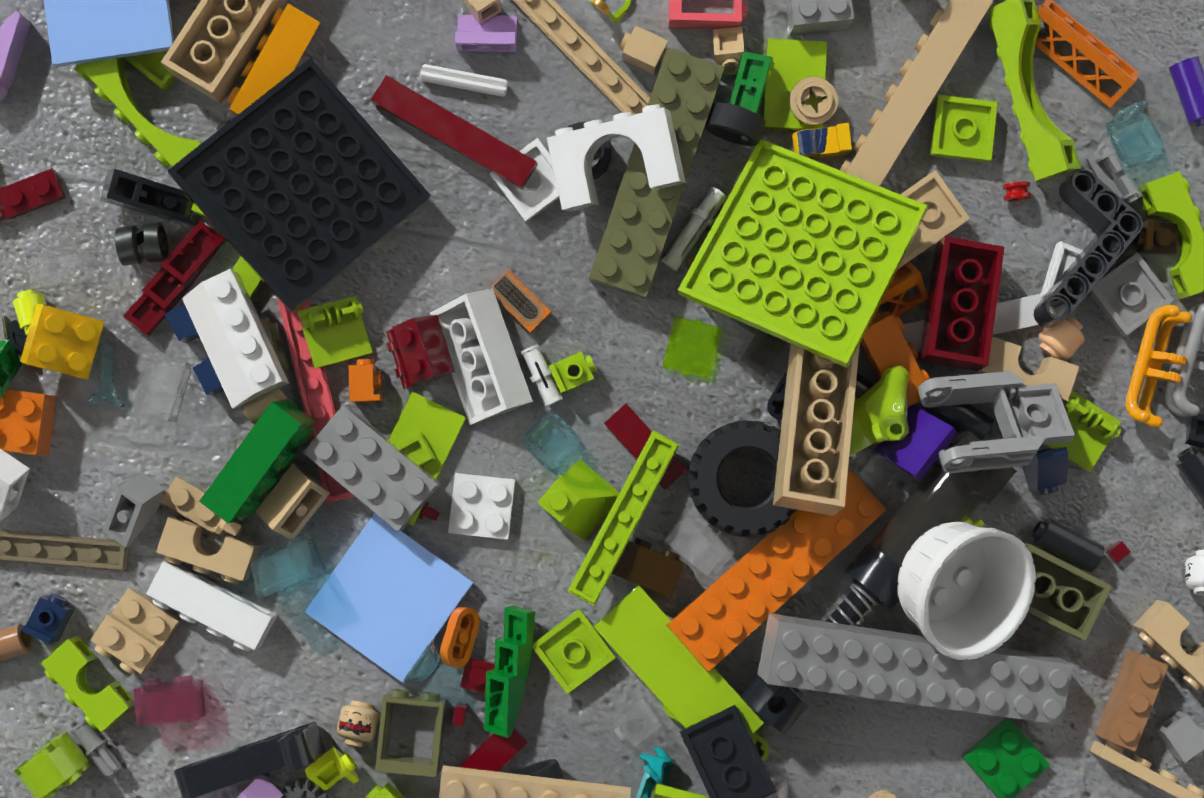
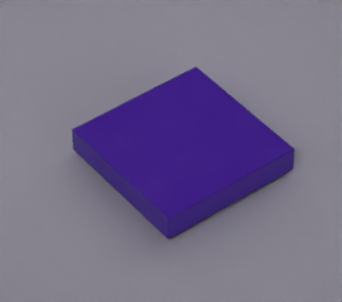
[874,405,958,481]

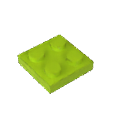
[930,95,998,163]
[532,608,616,694]

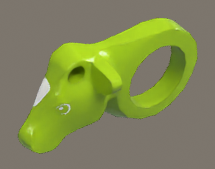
[849,365,909,457]

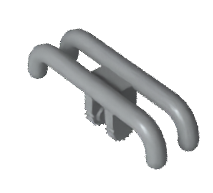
[1164,302,1204,417]

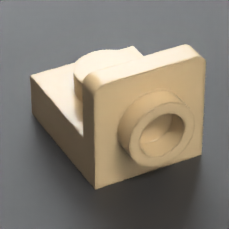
[713,26,745,76]

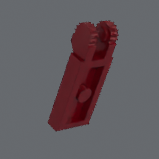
[0,168,66,221]

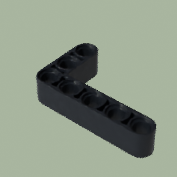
[1033,169,1143,328]
[174,722,326,798]

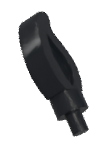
[7,320,31,366]

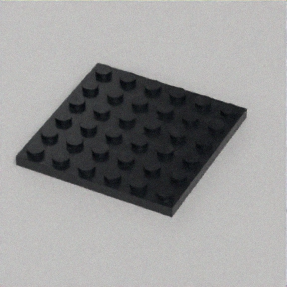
[167,58,431,313]

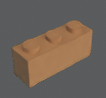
[1095,650,1169,752]

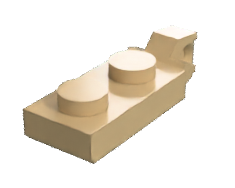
[161,476,245,536]

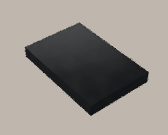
[679,705,777,798]

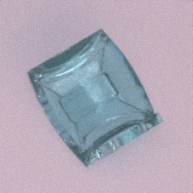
[1105,100,1166,169]
[520,410,585,476]
[404,639,440,682]

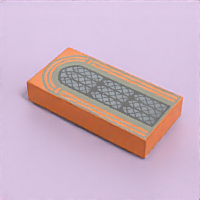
[491,270,552,334]

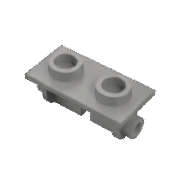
[1086,144,1143,204]

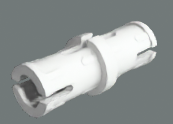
[521,344,563,407]

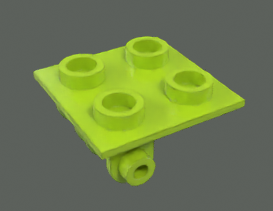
[297,296,373,369]
[1045,391,1122,472]

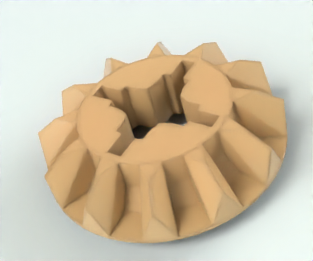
[790,77,838,125]

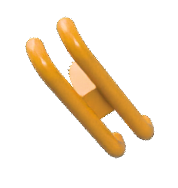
[1125,305,1192,428]

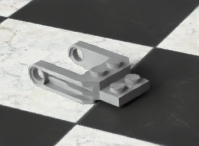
[918,371,1075,473]

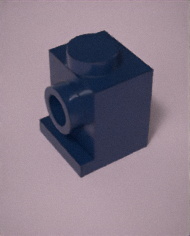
[21,593,75,644]

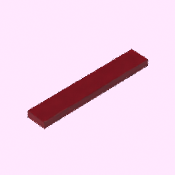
[370,75,538,190]

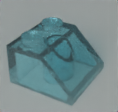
[251,536,326,600]

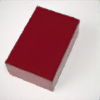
[452,703,468,726]

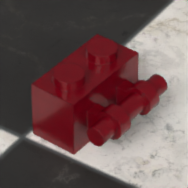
[386,315,455,389]

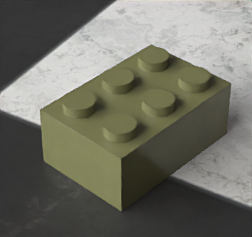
[1024,543,1112,641]

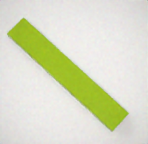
[567,430,680,607]

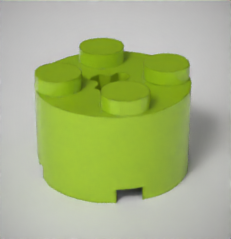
[13,731,91,798]

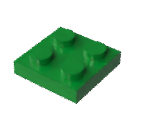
[962,717,1050,798]

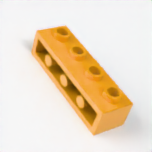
[227,4,320,115]

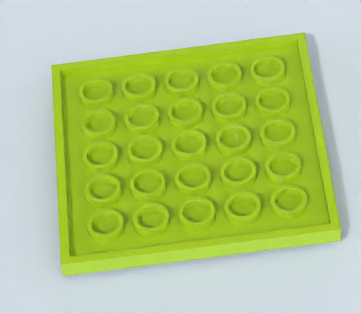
[678,139,928,368]

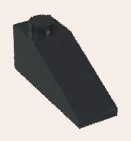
[100,169,198,226]

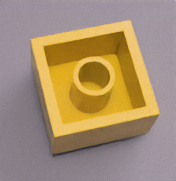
[20,303,104,380]

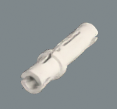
[661,187,727,272]

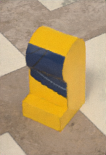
[792,122,852,159]

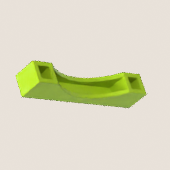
[988,0,1081,181]
[74,58,201,168]

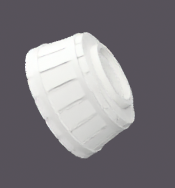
[897,522,1036,660]

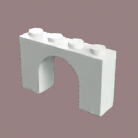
[547,104,686,212]

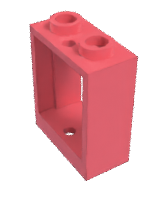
[668,0,747,30]

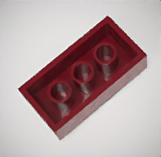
[919,236,1005,371]

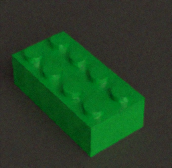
[199,400,316,524]

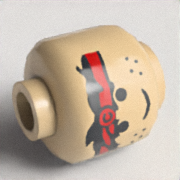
[336,700,380,748]

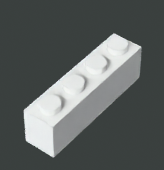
[146,561,277,652]

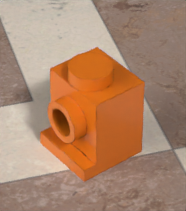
[348,359,384,403]

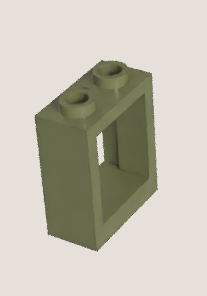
[375,689,447,777]

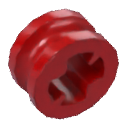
[1002,181,1031,202]

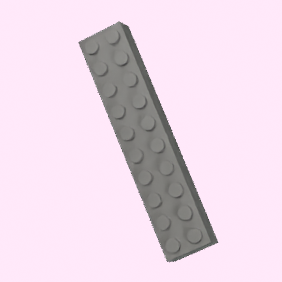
[758,613,1074,725]

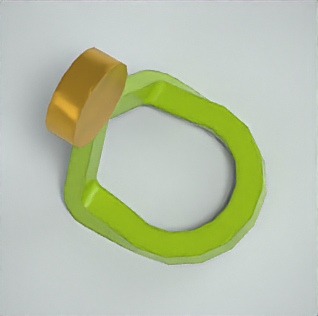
[589,0,632,23]

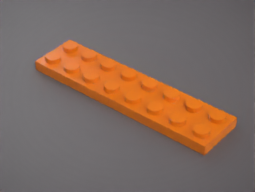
[666,467,887,672]

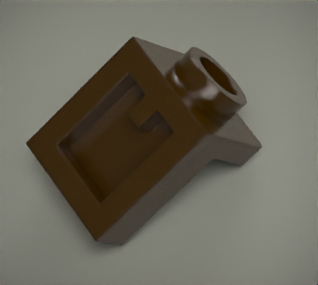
[1133,220,1177,255]

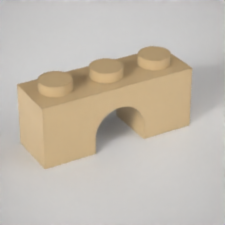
[974,337,1079,402]
[156,517,261,584]
[1133,600,1204,691]

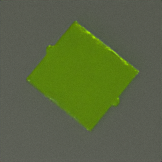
[662,316,723,379]

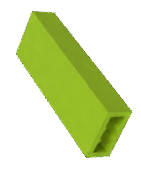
[593,585,764,741]

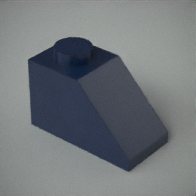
[1023,447,1068,495]

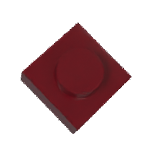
[460,657,495,693]

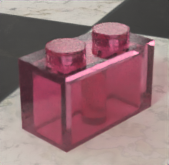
[134,675,206,726]

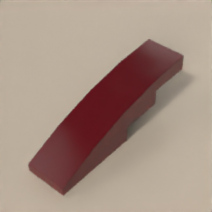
[123,221,225,337]

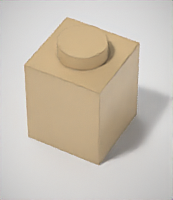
[619,25,668,75]

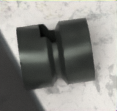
[115,222,169,266]

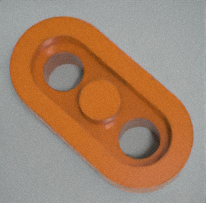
[440,607,480,668]

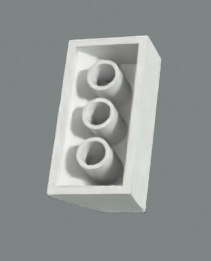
[182,269,289,409]
[430,288,533,425]

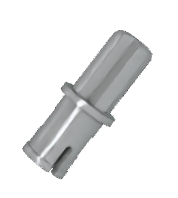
[71,720,121,777]

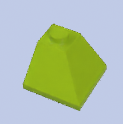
[537,457,620,541]

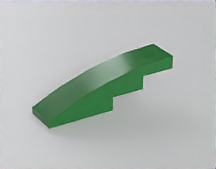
[484,605,535,738]

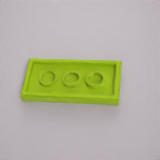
[389,391,467,526]

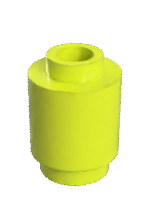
[12,289,46,336]

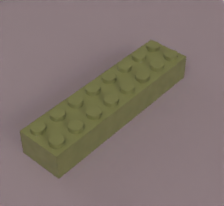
[589,47,725,300]

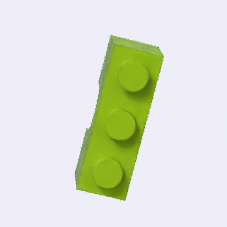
[40,636,138,732]

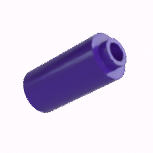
[1169,56,1204,127]

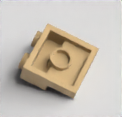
[90,587,181,675]

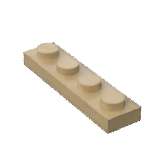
[1090,740,1204,798]

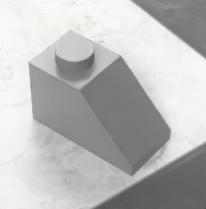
[102,473,166,548]

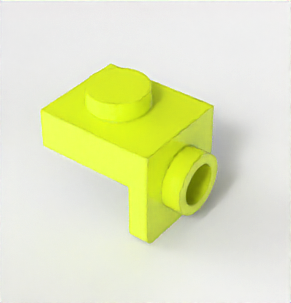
[305,747,359,791]

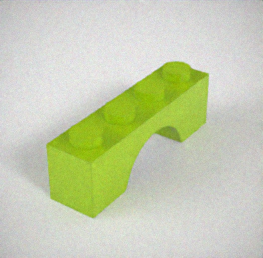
[1138,171,1204,300]

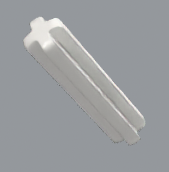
[420,64,508,97]

